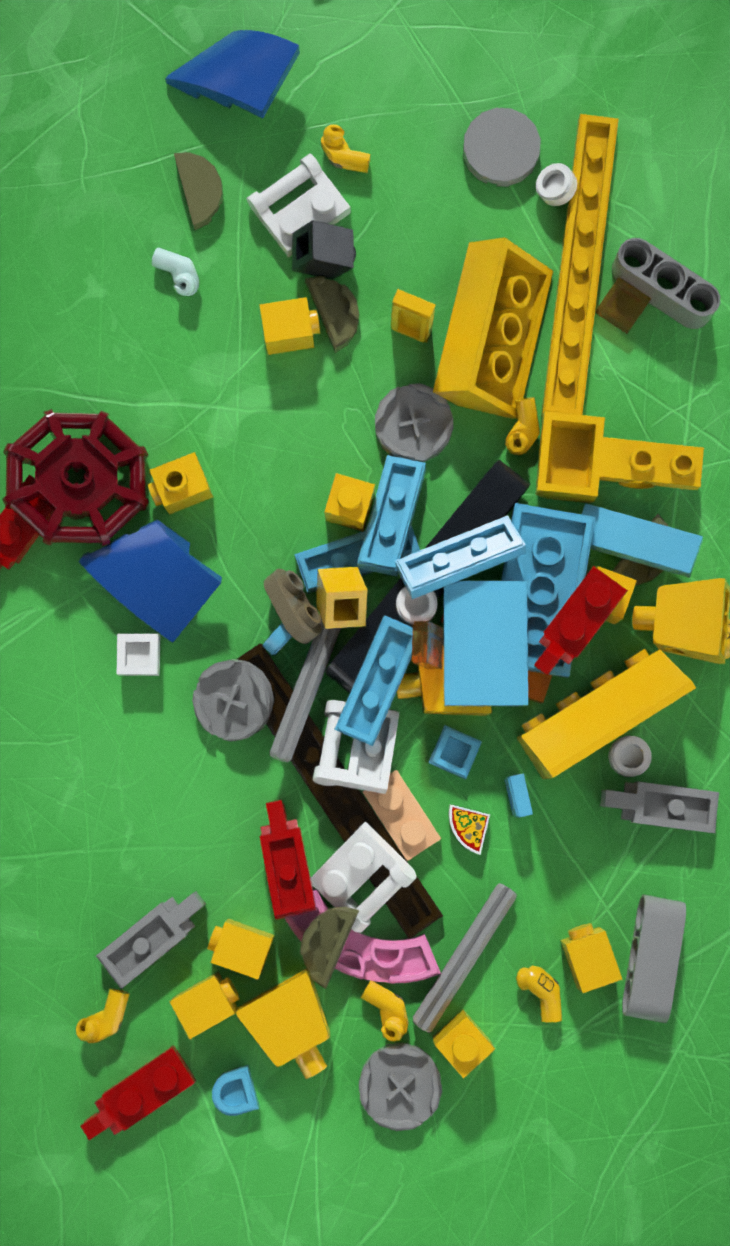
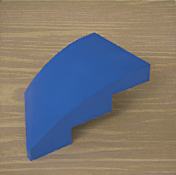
[165,30,300,119]
[79,520,222,643]

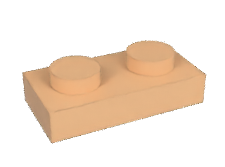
[362,770,441,861]

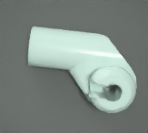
[152,247,200,296]

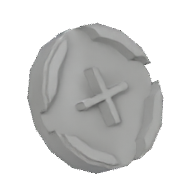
[463,108,541,187]
[375,383,453,462]
[192,659,274,742]
[359,1042,442,1131]

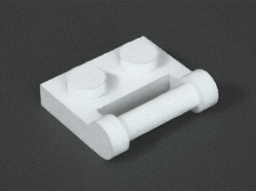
[246,153,351,257]
[313,700,400,794]
[311,822,417,933]

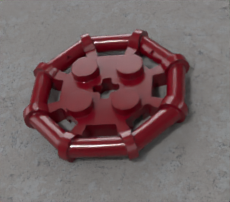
[2,409,149,546]

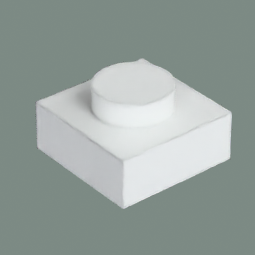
[117,634,160,676]

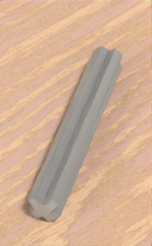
[270,619,341,762]
[413,883,517,1033]

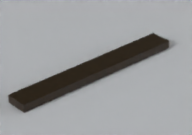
[237,643,443,939]

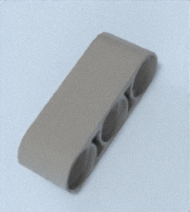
[612,238,720,329]
[622,894,686,1023]

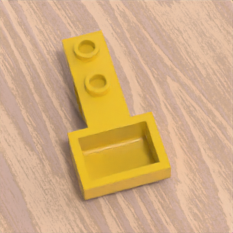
[535,411,704,503]

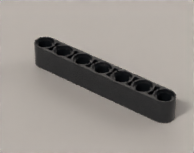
[324,460,531,693]

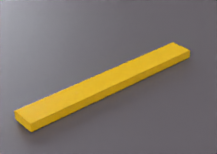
[541,114,619,417]

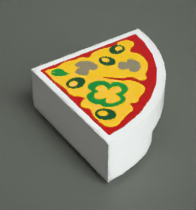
[448,804,490,855]

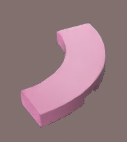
[285,889,441,984]

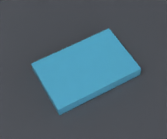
[443,581,528,706]

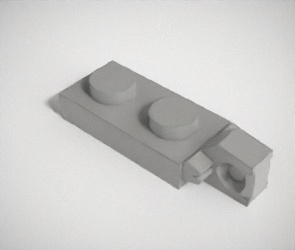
[600,781,719,833]
[96,891,206,989]

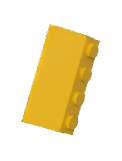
[433,237,553,419]
[517,649,696,779]

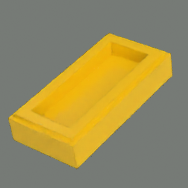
[391,289,436,343]

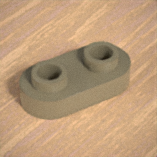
[264,569,322,644]

